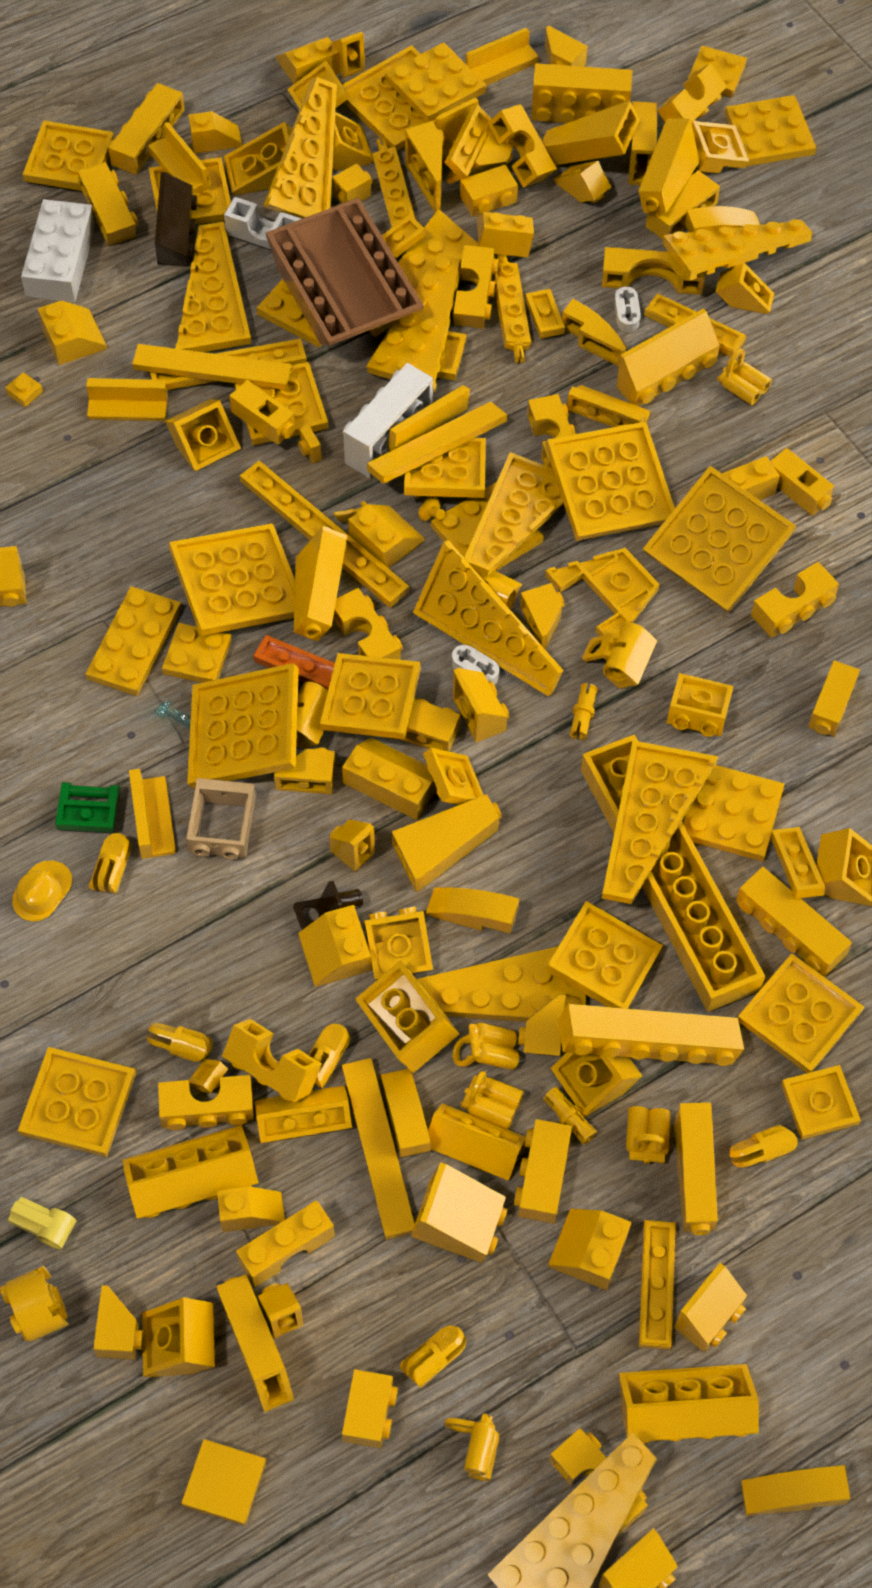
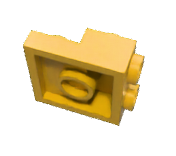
[692,121,749,173]
[666,673,734,737]
[364,907,433,980]

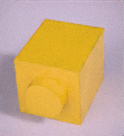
[332,164,372,204]

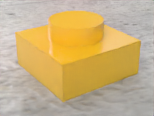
[5,372,43,407]
[298,426,322,464]
[189,1059,228,1093]

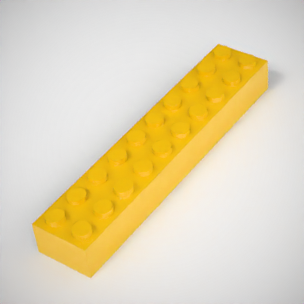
[581,734,765,1012]

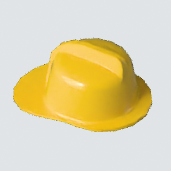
[12,860,72,922]

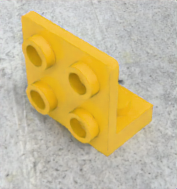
[436,98,479,162]

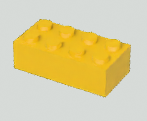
[531,63,632,123]

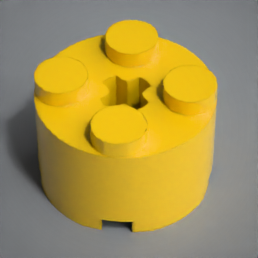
[0,1266,68,1342]

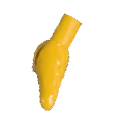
[418,496,446,521]

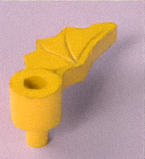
[333,501,371,523]

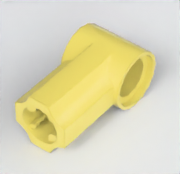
[8,1197,77,1250]

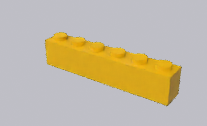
[558,1004,744,1066]

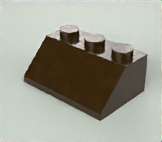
[155,172,198,267]

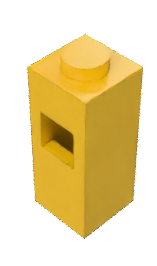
[229,380,296,445]
[770,448,834,516]
[808,660,860,737]

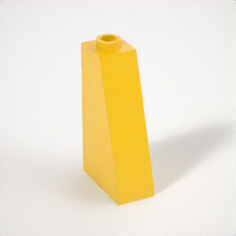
[542,101,640,165]
[628,101,657,185]
[638,118,700,213]
[294,526,347,641]
[392,794,502,892]
[674,1102,718,1236]
[216,1274,295,1413]

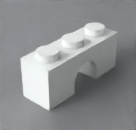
[224,197,301,249]

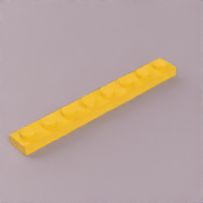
[240,460,410,608]

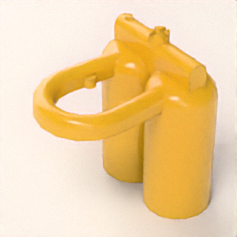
[717,348,772,406]
[452,1023,519,1070]
[461,1071,524,1130]
[626,1106,671,1165]
[443,1413,499,1481]

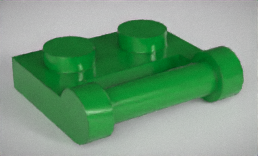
[55,782,120,833]

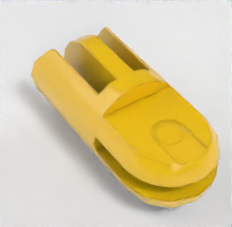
[88,833,131,894]
[146,1023,213,1062]
[308,1023,350,1088]
[729,1125,798,1168]
[400,1325,467,1387]

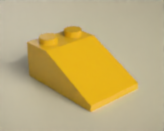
[405,121,445,213]
[224,122,292,195]
[355,960,460,1073]

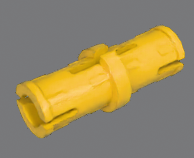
[569,683,598,740]
[543,1086,598,1145]

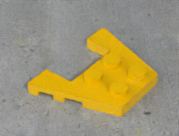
[545,548,660,636]

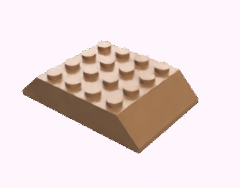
[266,198,424,346]

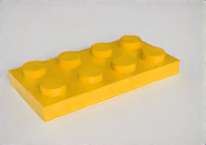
[85,586,182,696]

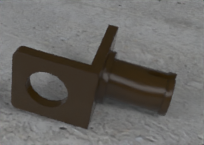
[293,881,363,930]

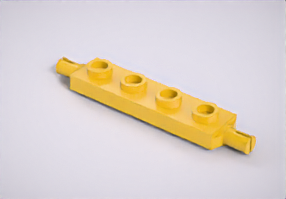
[372,137,415,227]
[492,254,531,364]

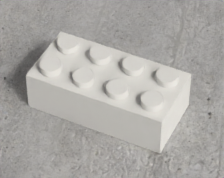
[21,199,96,302]
[343,363,433,478]

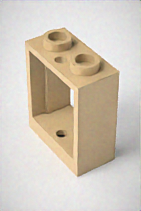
[186,778,256,860]

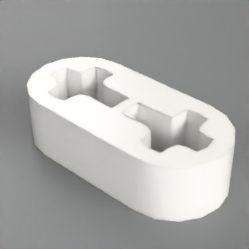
[614,287,641,333]
[452,645,499,685]

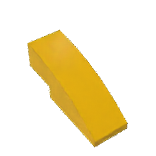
[685,206,760,232]
[562,299,626,366]
[426,887,519,934]
[380,1069,431,1158]
[741,1465,850,1516]

